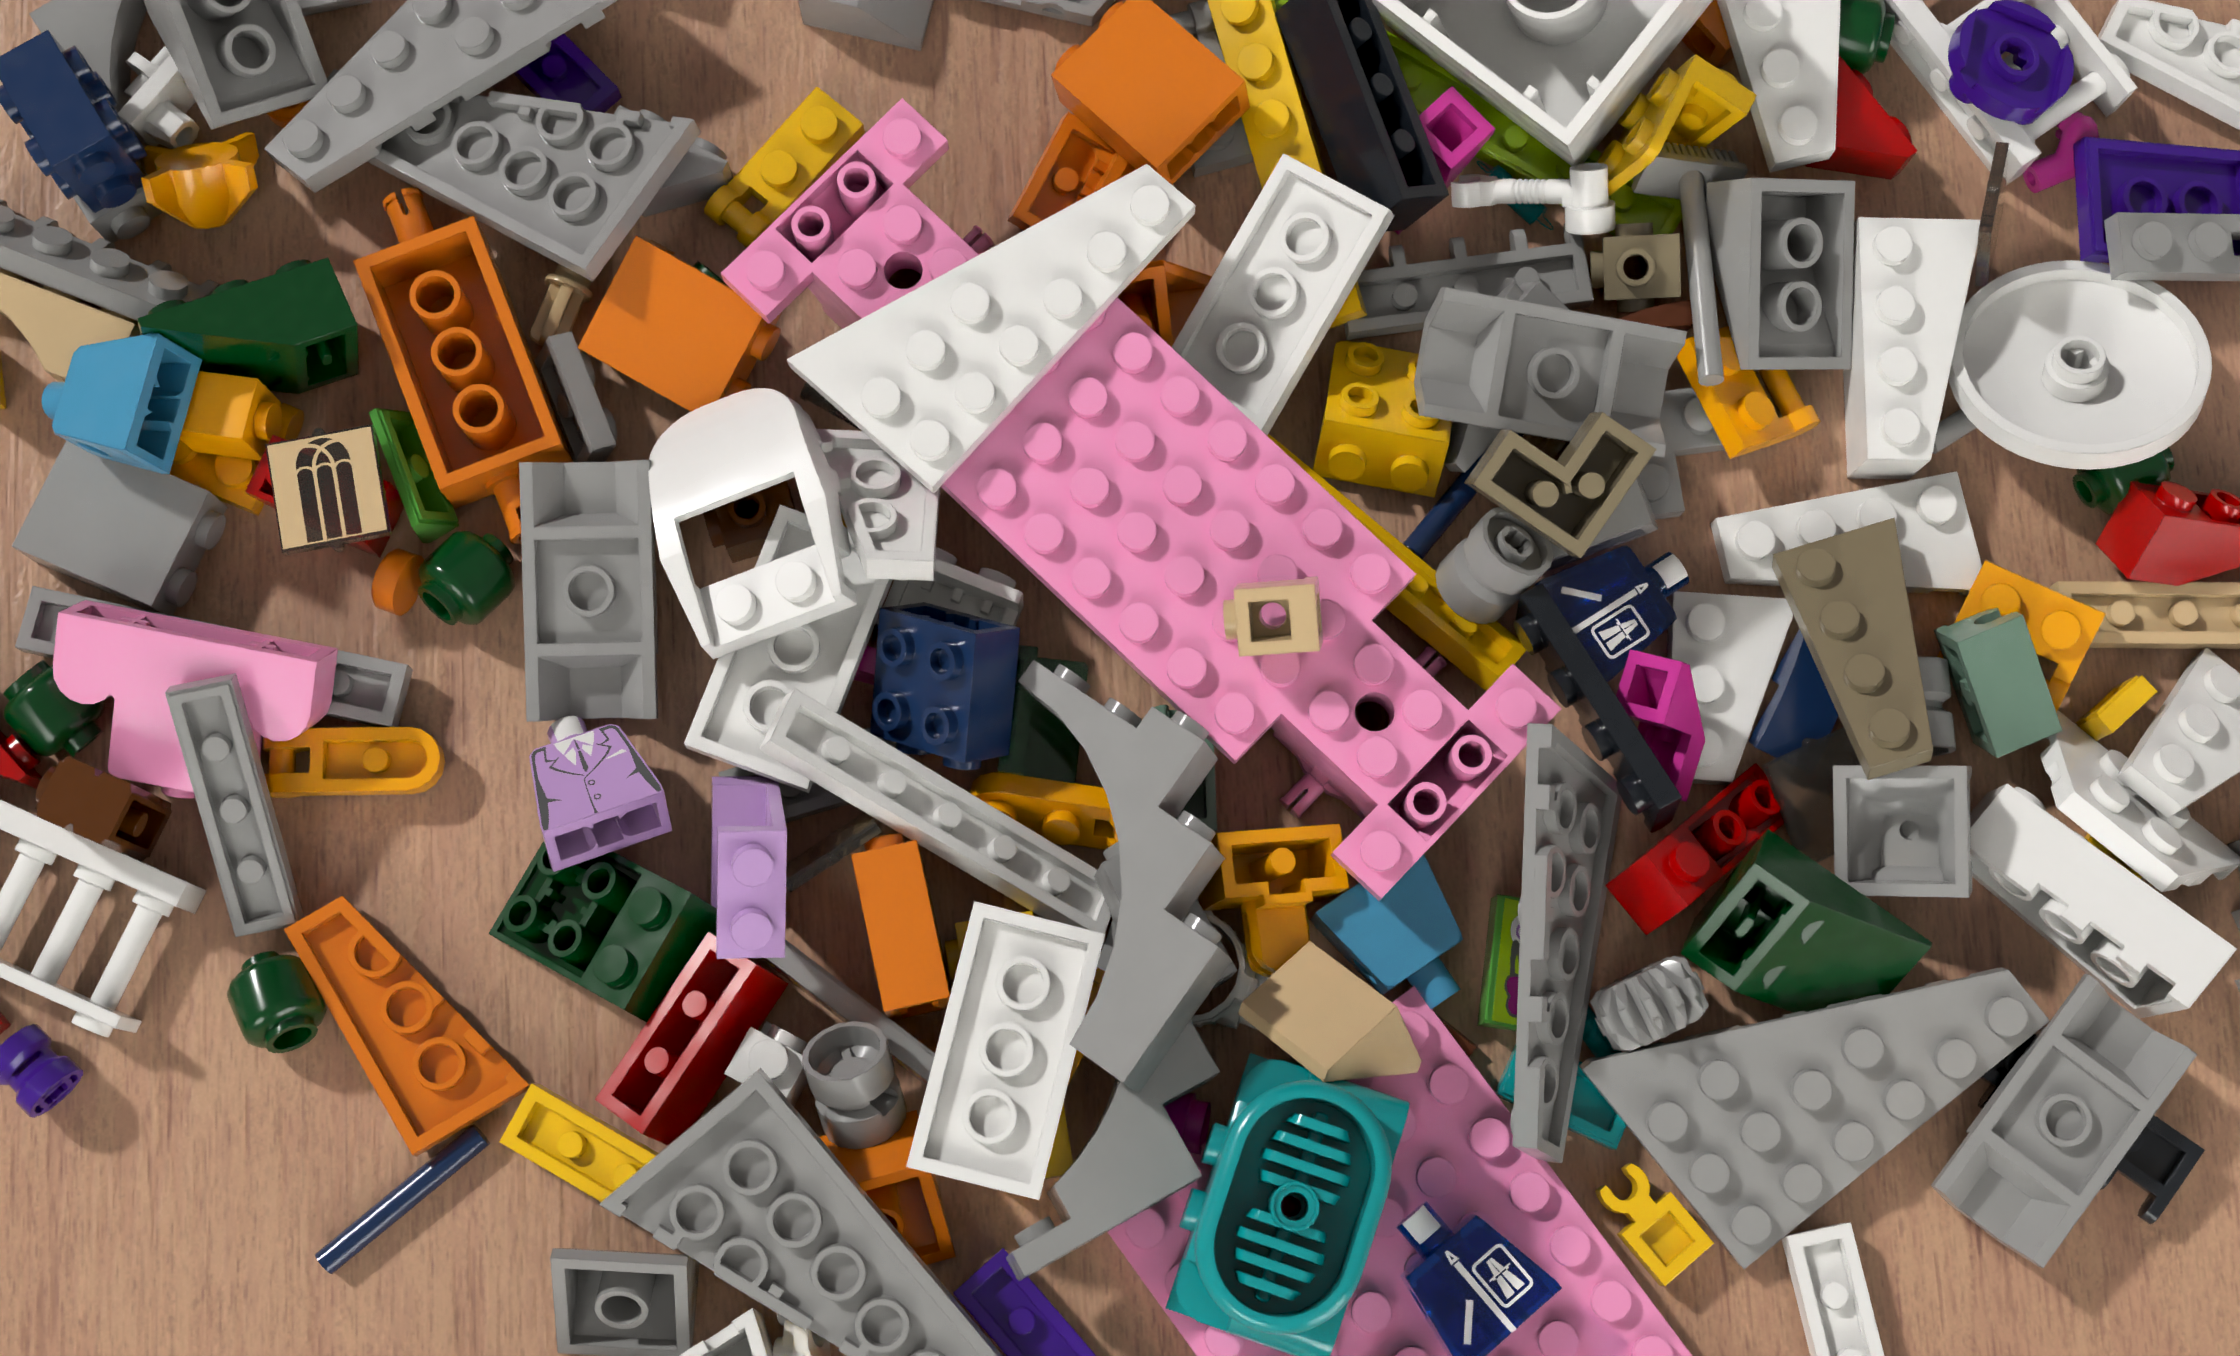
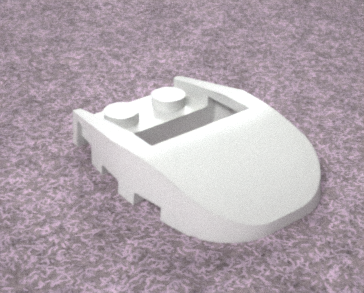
[648,388,857,659]

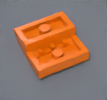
[1007,111,1136,230]

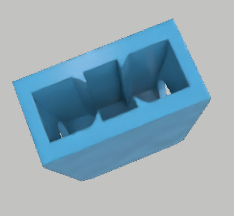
[42,333,202,474]
[1310,854,1463,1009]

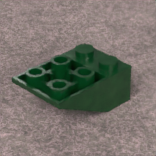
[137,257,359,394]
[1680,829,1932,1013]
[489,841,717,1022]

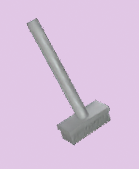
[1631,142,1748,386]

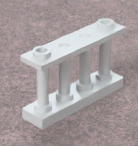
[1884,0,2138,188]
[0,800,207,1038]

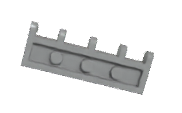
[0,199,222,321]
[1344,224,1594,340]

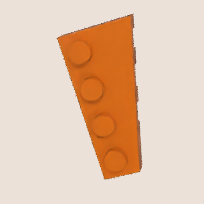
[284,896,530,1157]

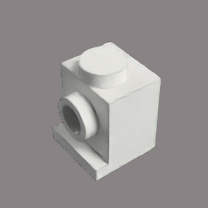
[724,1021,808,1107]

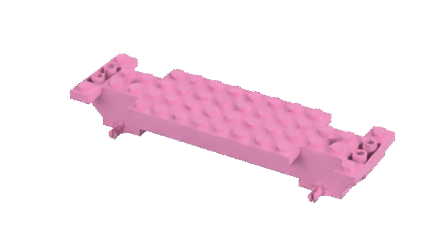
[721,98,1562,901]

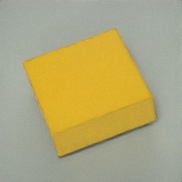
[2076,675,2158,741]

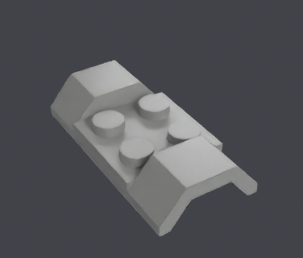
[1414,287,1687,458]
[519,460,658,722]
[1931,974,2197,1268]

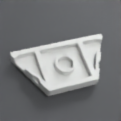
[2040,711,2240,892]

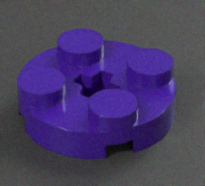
[1948,0,2074,125]

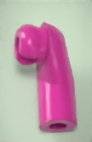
[2023,111,2099,193]

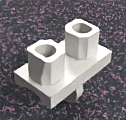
[118,46,200,149]

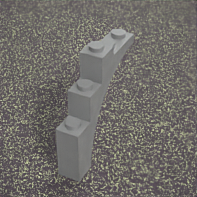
[1019,660,1232,1094]

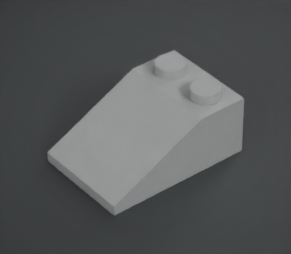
[143,0,328,130]
[1706,178,1855,370]

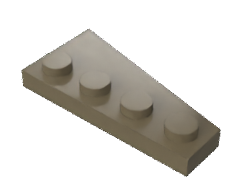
[1772,517,1933,780]

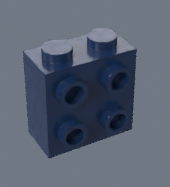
[0,30,148,213]
[870,602,1020,770]

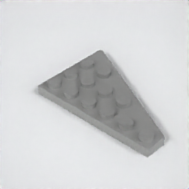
[1579,967,2050,1269]

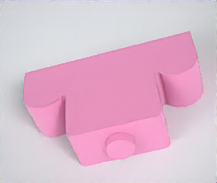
[53,600,338,798]

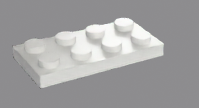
[1172,153,1395,435]
[684,505,893,793]
[906,901,1105,1200]

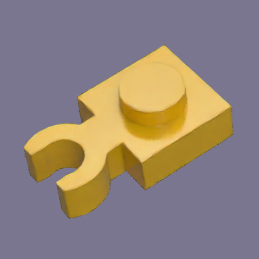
[1595,1163,1714,1286]

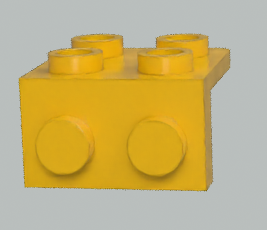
[1597,54,1757,197]
[1313,341,1452,498]

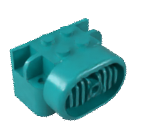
[1165,1053,1410,1356]

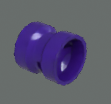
[0,1024,83,1118]

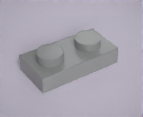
[535,331,617,462]

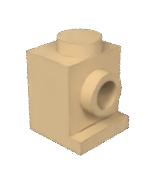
[1223,576,1323,657]

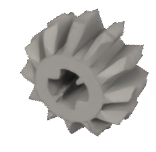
[1590,956,1709,1051]

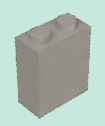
[12,440,227,615]

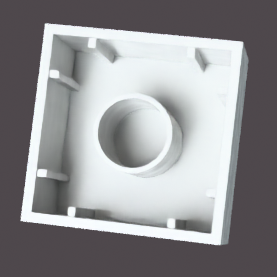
[1372,0,1713,166]

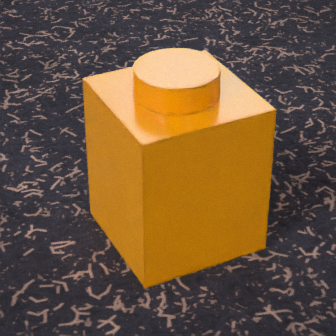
[180,371,282,460]

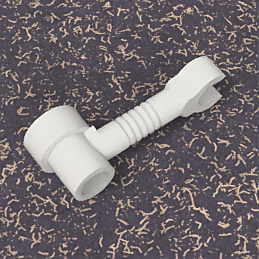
[1451,163,1616,235]

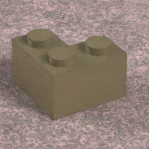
[1464,412,1657,558]

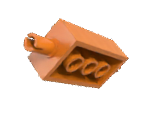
[353,187,573,544]

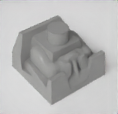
[1833,765,1973,898]

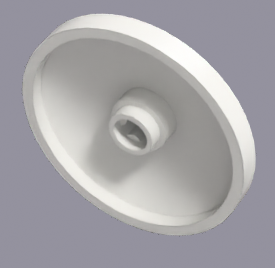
[1949,260,2212,470]

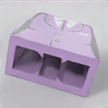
[529,716,672,872]

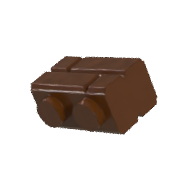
[35,756,172,861]

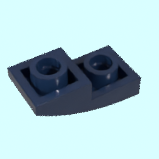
[1748,629,1838,774]

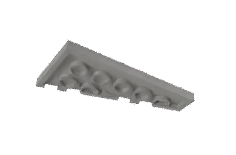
[264,0,618,193]
[327,69,701,282]
[1510,723,1622,1163]
[599,1068,1003,1356]

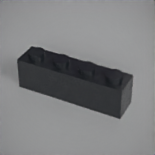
[1275,0,1449,232]

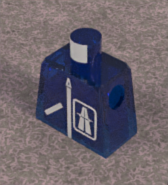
[1532,545,1689,683]
[1396,1201,1562,1356]

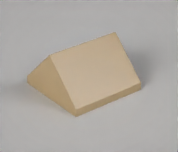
[1238,941,1422,1082]

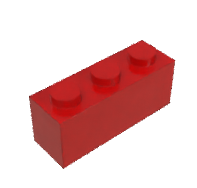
[595,932,788,1145]

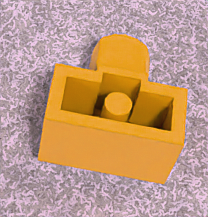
[1199,824,1349,977]

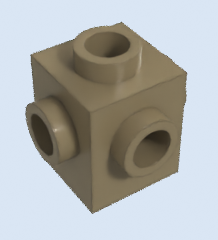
[1590,223,1681,312]

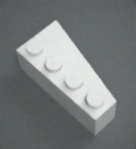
[1843,217,1983,480]
[1970,784,2237,1019]

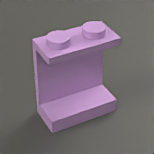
[711,776,787,959]

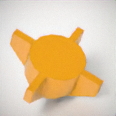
[141,132,259,229]

